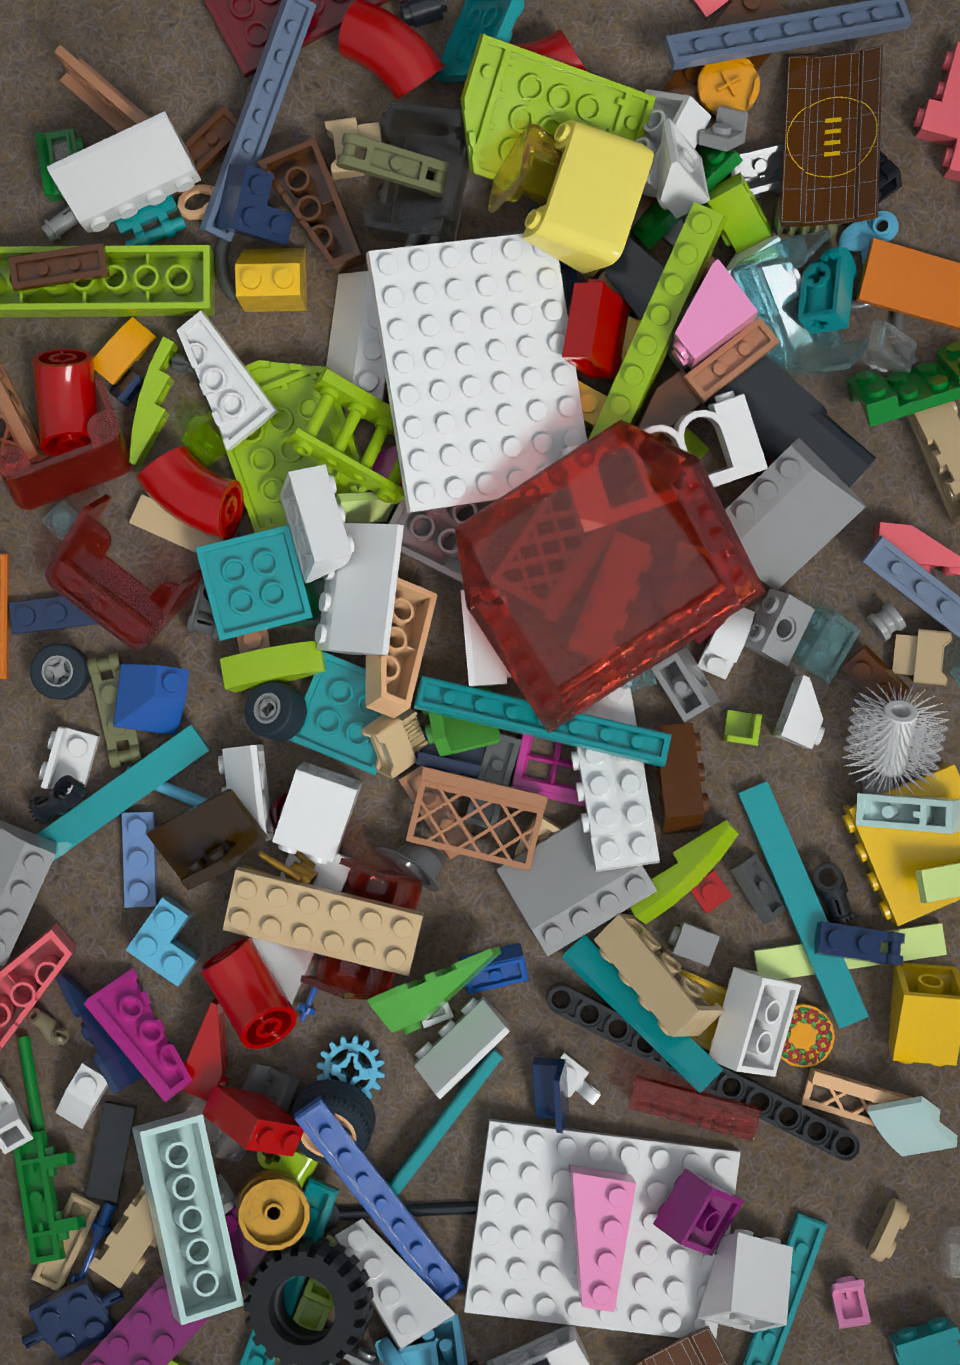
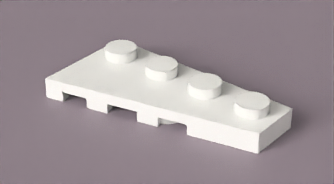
[177,310,279,451]
[334,1219,455,1350]

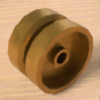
[236,1170,310,1251]

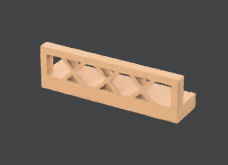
[800,1067,938,1126]

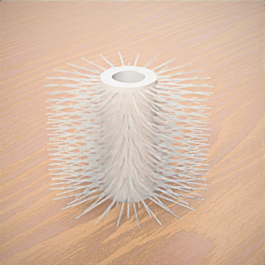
[842,682,950,797]

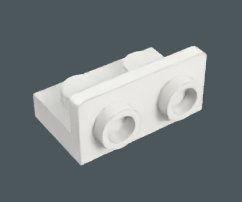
[39,726,100,796]

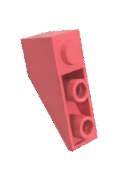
[873,522,960,576]

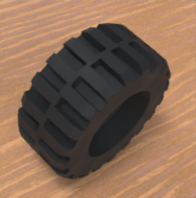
[244,1237,374,1365]

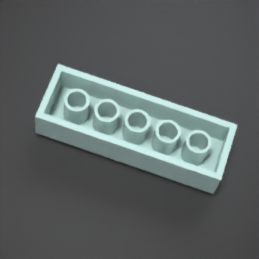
[132,1110,244,1325]

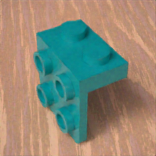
[889,1316,960,1365]

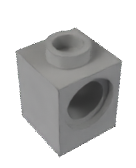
[668,921,720,966]

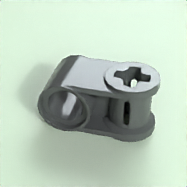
[187,581,219,641]

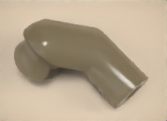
[27,1008,69,1047]

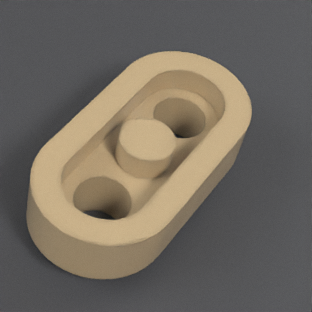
[867,1198,910,1262]

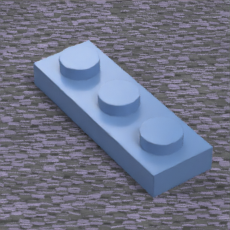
[122,811,158,908]

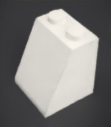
[272,761,363,864]
[698,1229,793,1333]

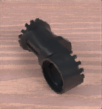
[28,775,86,824]
[814,861,857,924]

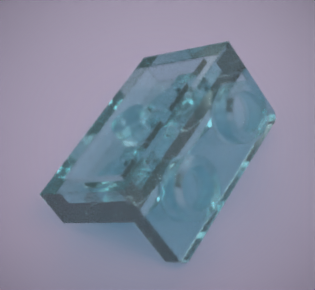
[790,607,861,684]

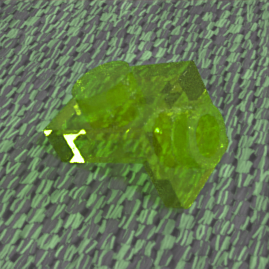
[181,411,227,467]

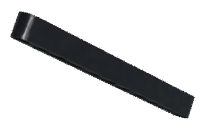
[546,982,860,1161]

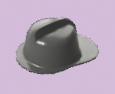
[374,842,446,892]

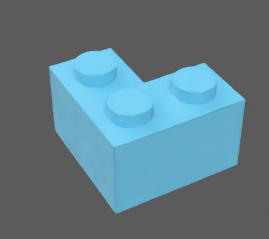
[126,895,201,987]
[397,1314,468,1365]

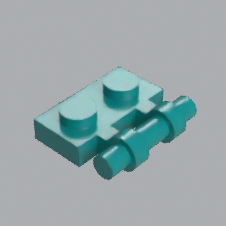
[115,194,187,246]

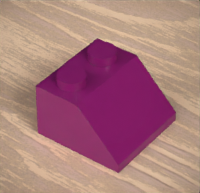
[653,1168,744,1256]

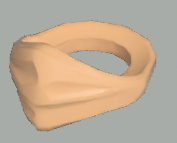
[177,184,214,220]

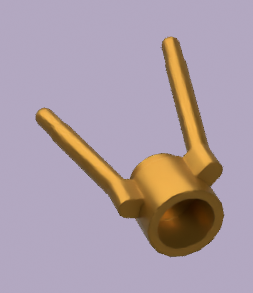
[242,827,318,885]

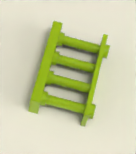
[286,369,405,504]

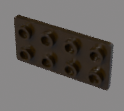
[147,789,268,890]

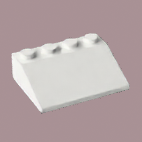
[47,111,201,233]
[315,523,404,655]

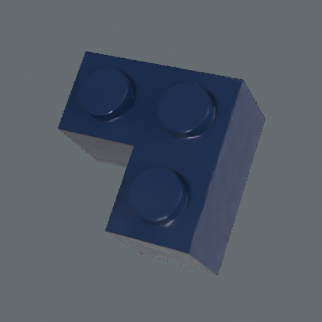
[215,164,294,245]

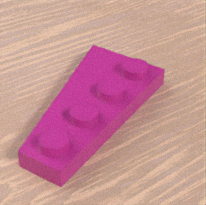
[84,968,192,1103]

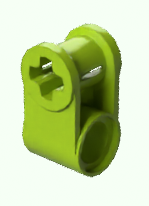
[257,1148,318,1188]

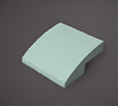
[867,1096,957,1156]

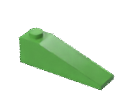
[367,947,502,1035]

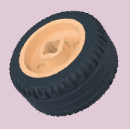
[290,1079,376,1165]

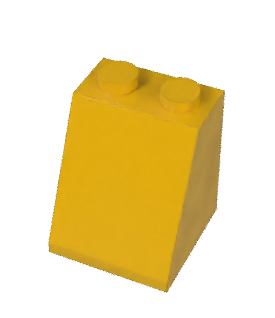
[235,248,307,312]
[888,962,960,1066]

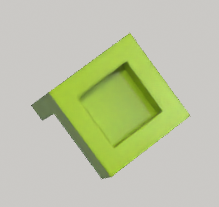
[722,710,762,746]

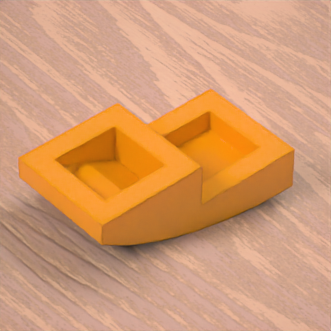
[94,317,158,385]

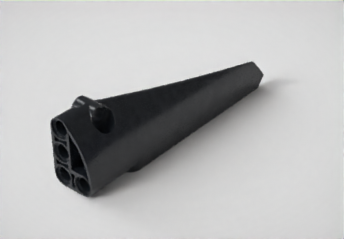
[605,237,876,488]

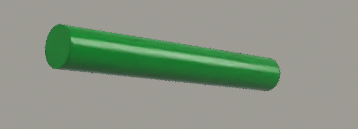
[17,1035,45,1131]

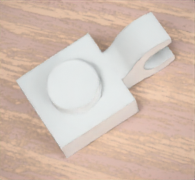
[559,1052,601,1105]

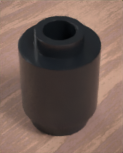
[399,0,447,28]

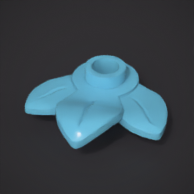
[838,211,899,265]

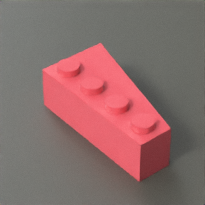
[0,922,77,1051]

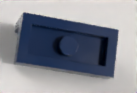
[416,729,485,778]
[532,1057,569,1134]

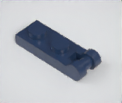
[814,921,905,966]

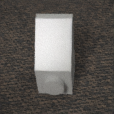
[55,1058,108,1129]

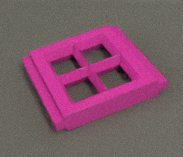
[512,734,585,806]

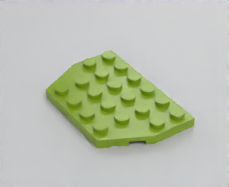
[460,34,656,198]
[211,360,370,533]

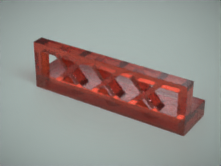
[628,1075,761,1141]

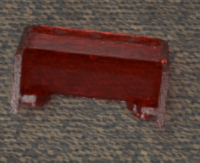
[0,377,133,511]
[45,494,202,650]
[300,858,422,1000]

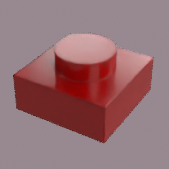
[690,870,732,914]

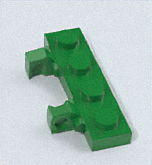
[14,1130,86,1265]

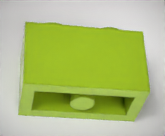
[705,172,771,254]

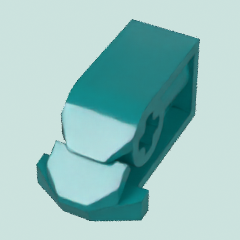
[798,247,857,334]

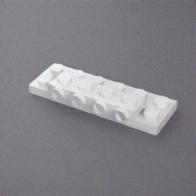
[566,676,660,872]

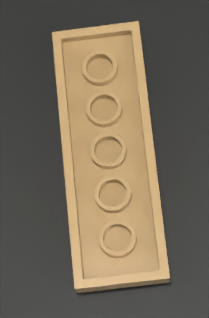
[223,867,424,976]

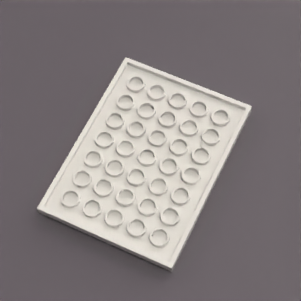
[366,234,588,513]
[464,1119,740,1339]

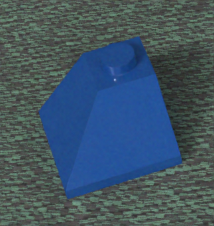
[113,664,189,735]

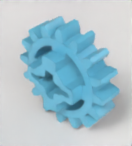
[316,1034,385,1099]

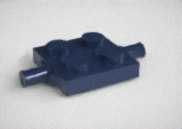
[22,1276,125,1361]

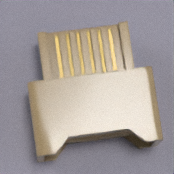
[325,117,382,180]
[892,629,952,686]
[361,709,428,779]

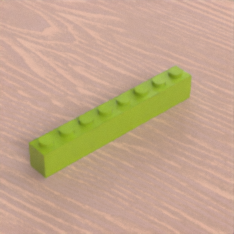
[587,202,728,456]

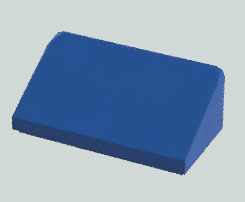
[459,943,529,995]

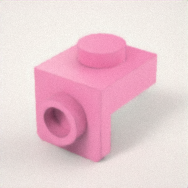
[830,1276,871,1329]

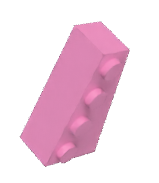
[569,1165,636,1312]

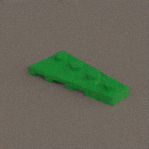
[631,145,743,249]

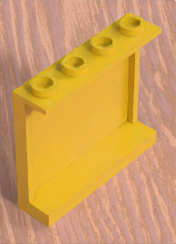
[842,762,960,926]

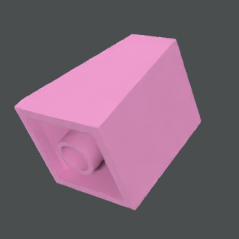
[672,259,758,370]

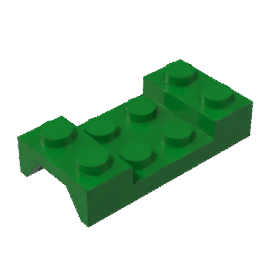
[846,342,960,427]

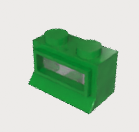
[34,129,86,203]

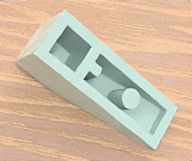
[856,793,960,834]

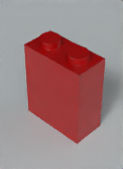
[562,279,630,378]
[202,1085,304,1157]

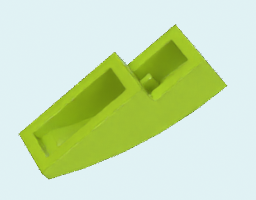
[220,641,326,693]

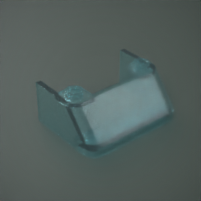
[730,229,872,377]

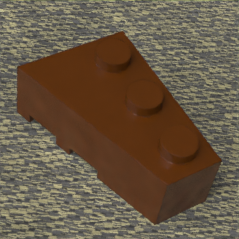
[654,723,709,834]

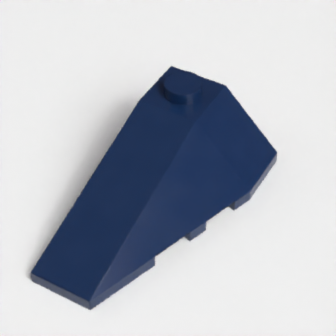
[56,972,143,1094]

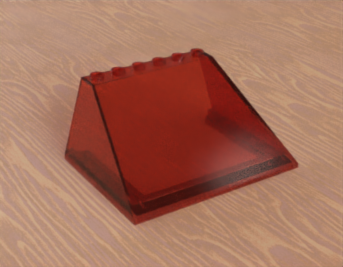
[455,419,766,733]

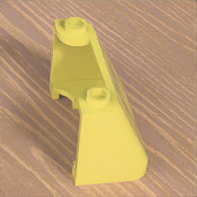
[522,120,654,274]

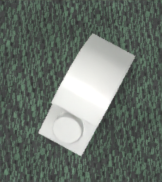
[698,605,755,680]
[0,1078,33,1154]

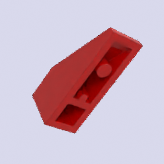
[182,998,229,1101]

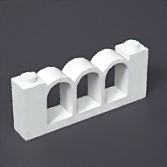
[556,390,768,532]

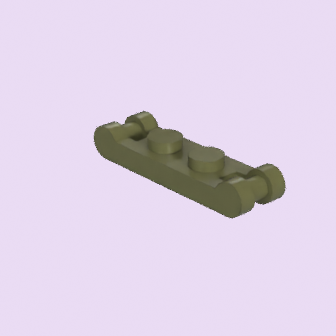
[336,133,452,198]
[87,652,144,769]

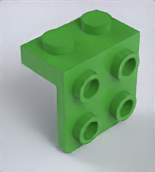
[423,686,501,757]

